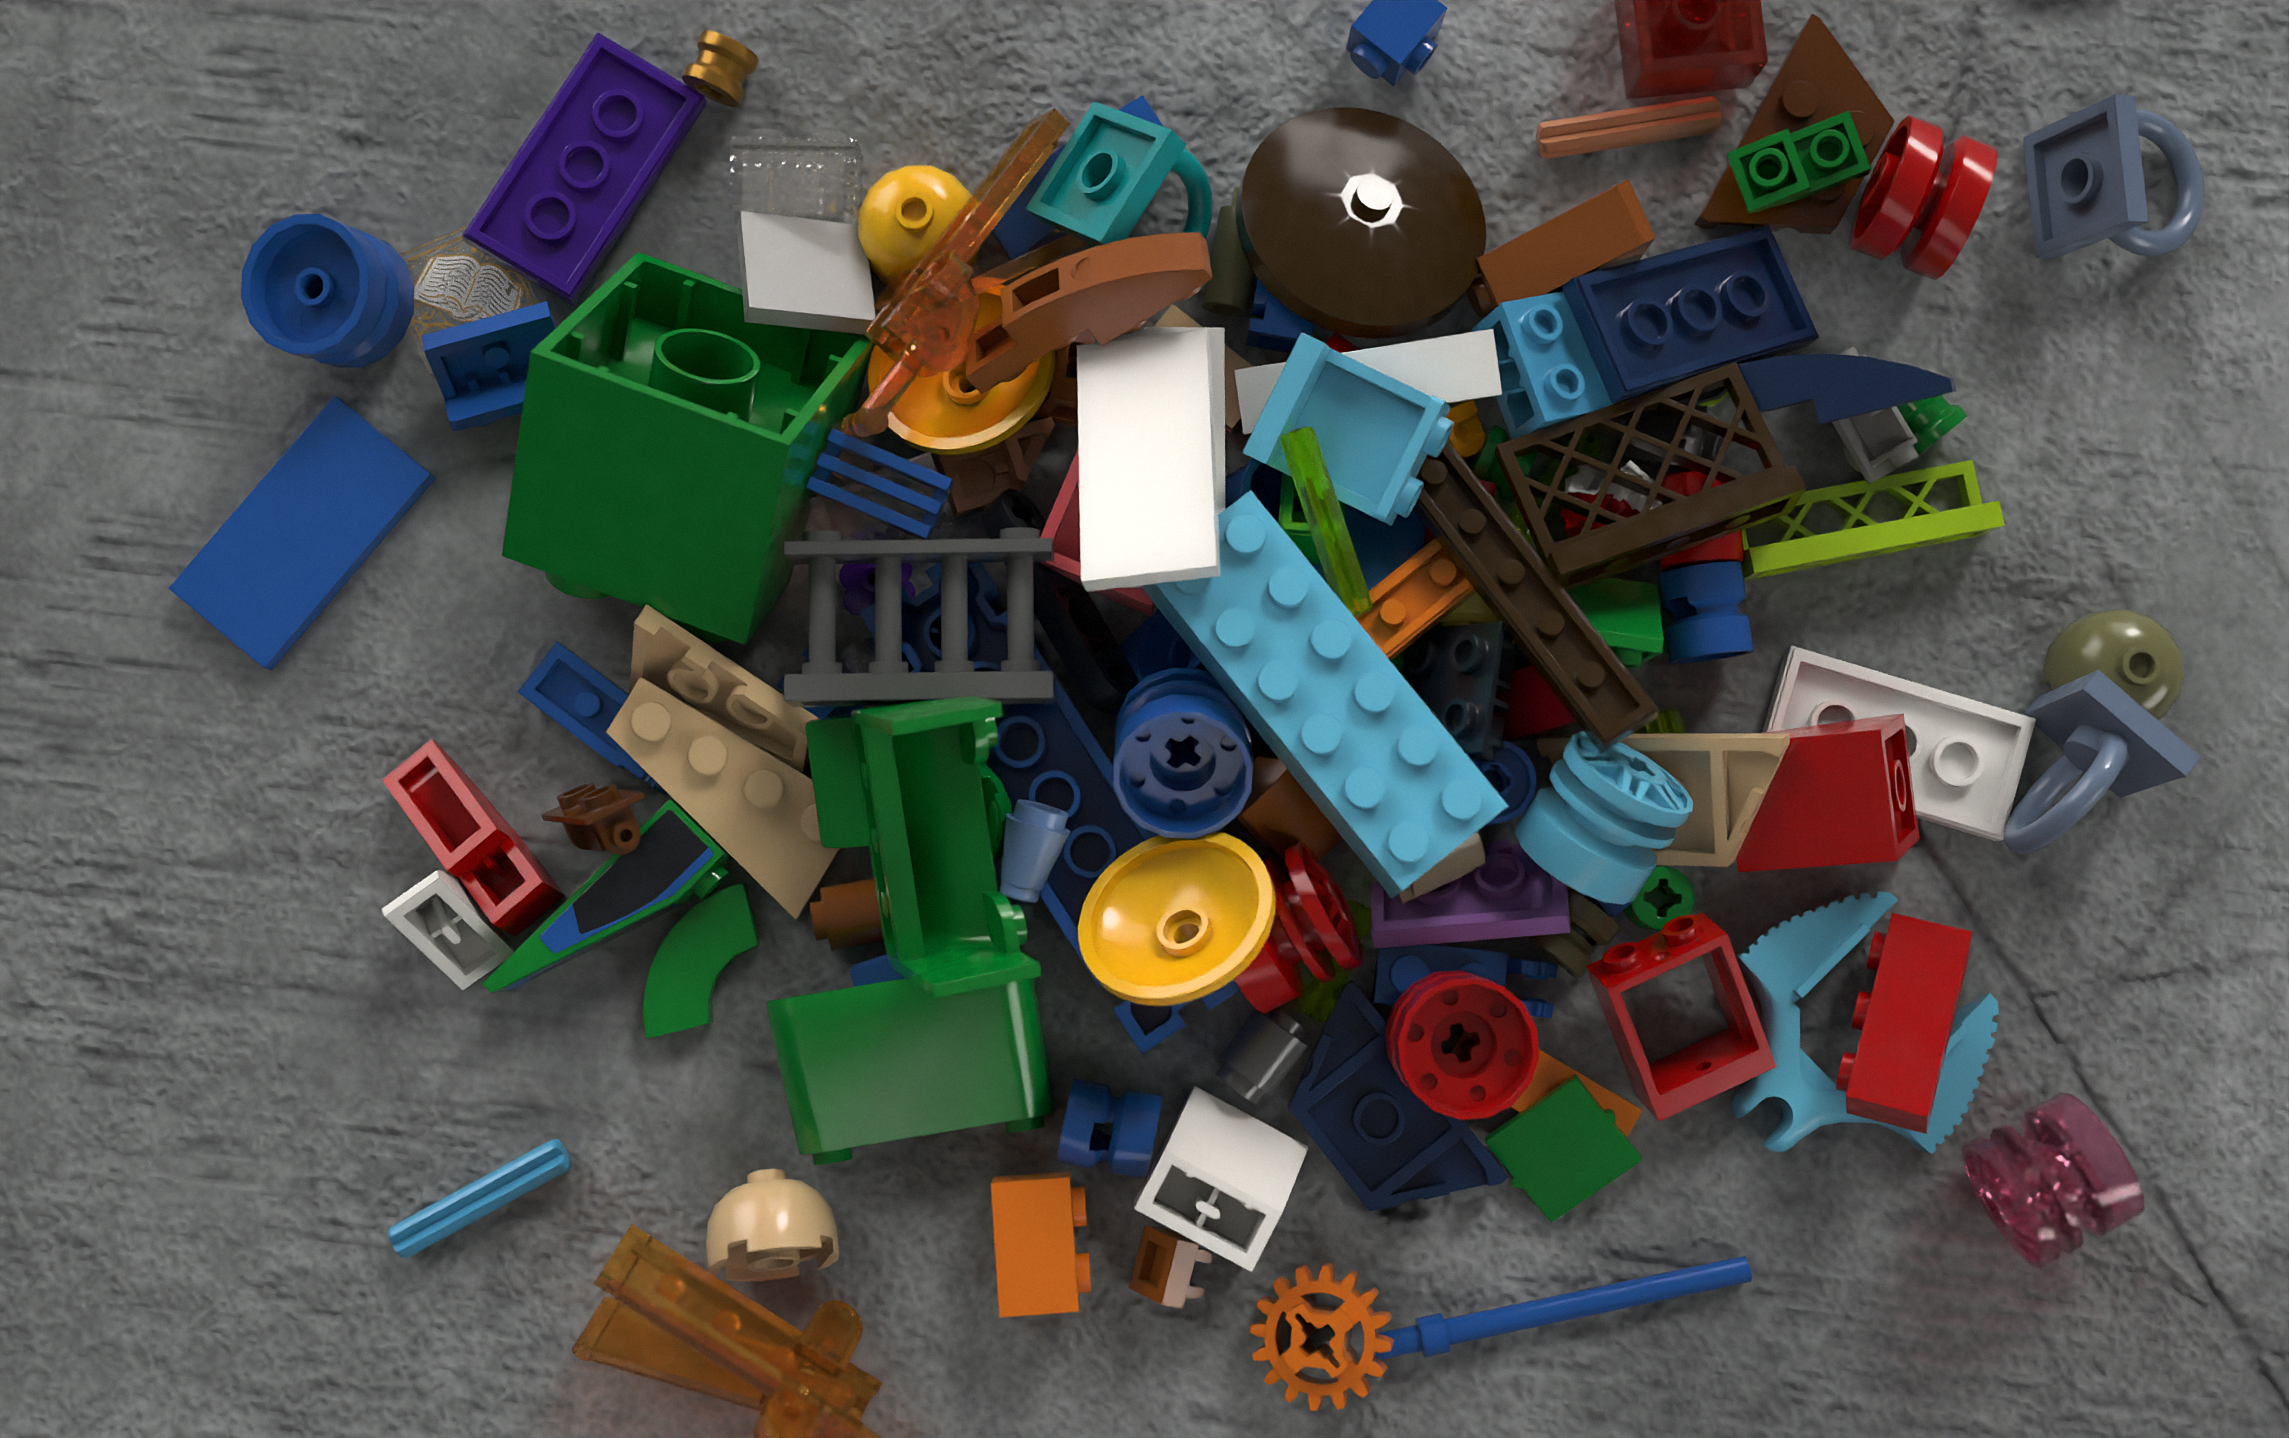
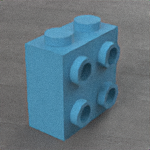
[1471,291,1628,439]

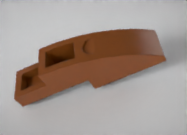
[965,232,1212,394]

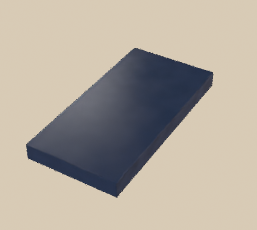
[1562,226,1819,404]

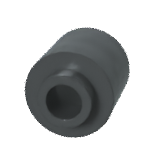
[1215,1007,1308,1105]

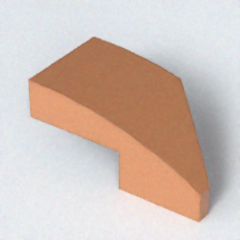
[935,417,1055,519]

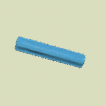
[388,1139,572,1258]

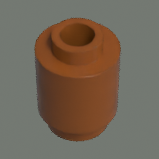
[810,878,884,951]

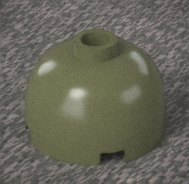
[2043,609,2185,720]

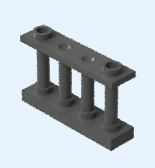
[784,527,1055,707]

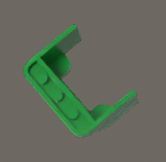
[851,696,1041,999]

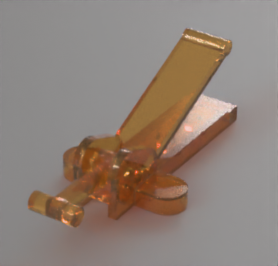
[842,108,1087,439]
[572,1224,883,1438]

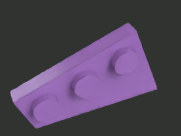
[1371,838,1570,949]

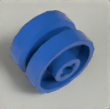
[241,214,414,368]

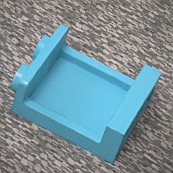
[1242,332,1454,526]

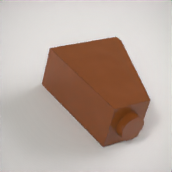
[1467,180,1655,318]

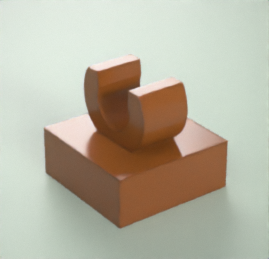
[1129,1225,1213,1309]

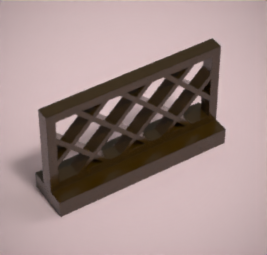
[1494,362,1806,592]

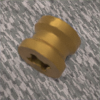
[681,31,759,107]

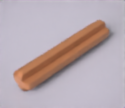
[1536,96,1721,159]

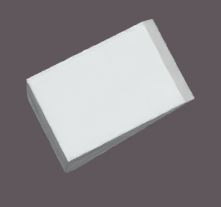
[382,870,515,990]

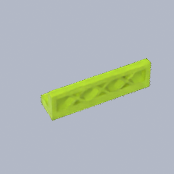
[1742,460,2005,581]

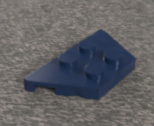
[1287,980,1508,1211]

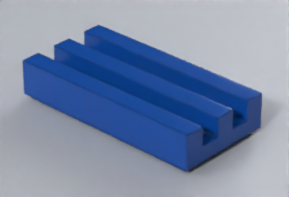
[806,428,954,540]

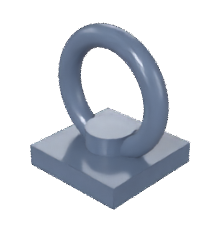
[2023,94,2205,259]
[2004,670,2201,854]

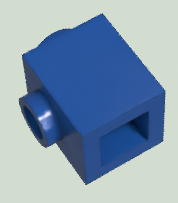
[1346,0,1447,87]

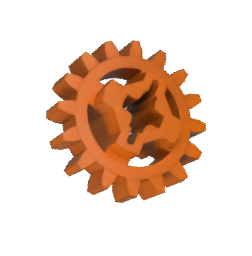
[1249,1262,1394,1411]

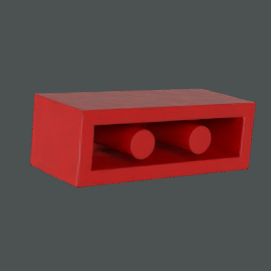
[1836,913,1973,1134]

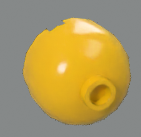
[858,165,983,295]

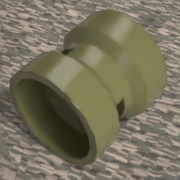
[1529,889,1620,979]

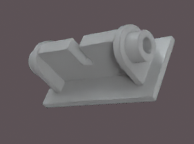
[1813,347,1919,484]

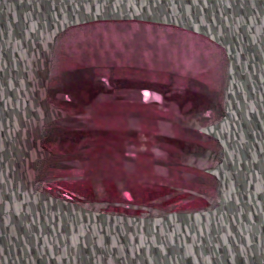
[1962,1092,2145,1269]

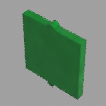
[1485,1074,1642,1223]

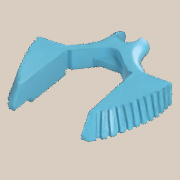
[1731,891,1999,1154]

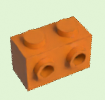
[990,1171,1092,1318]

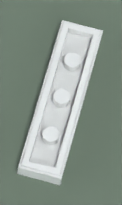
[1234,329,1502,435]

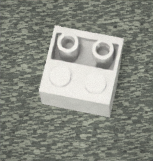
[1134,1085,1308,1272]

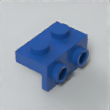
[421,301,556,431]

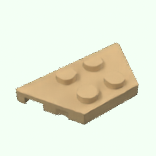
[1536,733,1790,867]

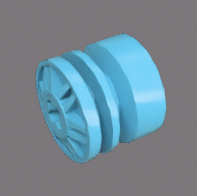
[1515,732,1693,905]

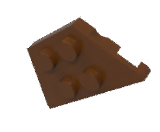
[1694,14,1895,234]

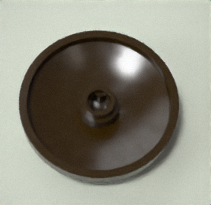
[1236,107,1486,339]

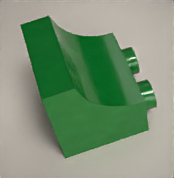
[501,252,874,645]

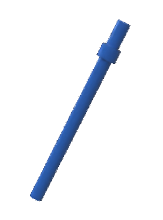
[1376,1256,1752,1360]

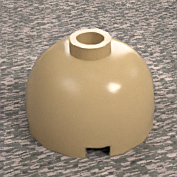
[706,1169,839,1282]

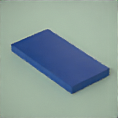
[168,395,436,670]

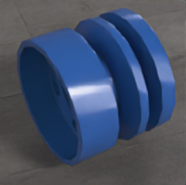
[1113,667,1253,839]

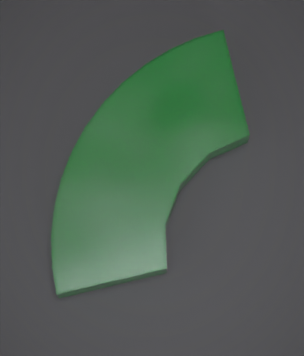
[643,883,761,1039]

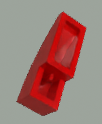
[382,739,565,937]

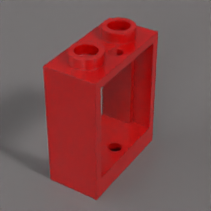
[1585,912,1776,1121]

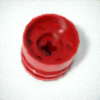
[1234,841,1365,1014]
[1385,970,1539,1120]

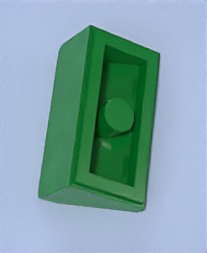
[805,714,869,848]

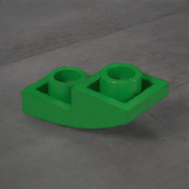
[1727,110,1871,214]

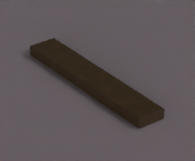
[1413,440,1659,754]

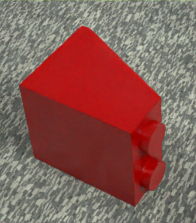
[1736,713,1919,872]

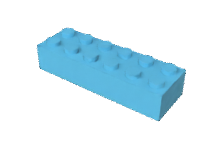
[1143,490,1508,898]

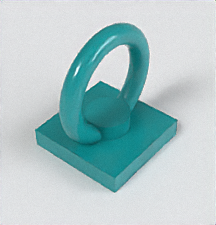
[1025,102,1213,248]

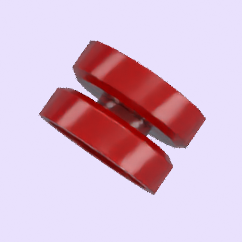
[1849,115,1997,280]

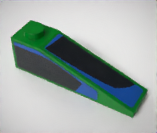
[482,799,733,993]

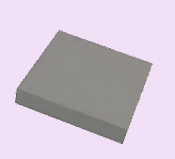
[736,211,876,335]

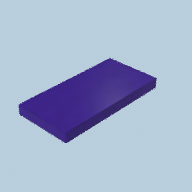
[462,32,707,307]

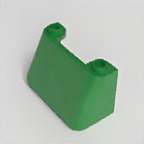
[766,957,1056,1165]

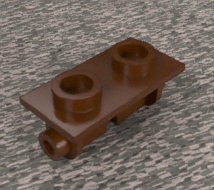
[541,783,645,855]

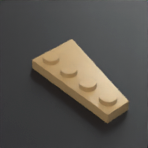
[606,677,840,920]

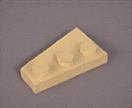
[629,604,819,772]

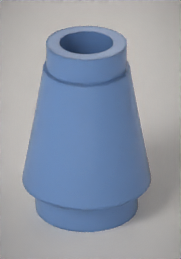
[999,799,1070,902]

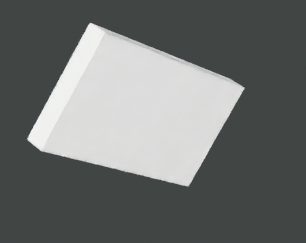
[1077,328,1221,591]
[1762,646,2036,841]

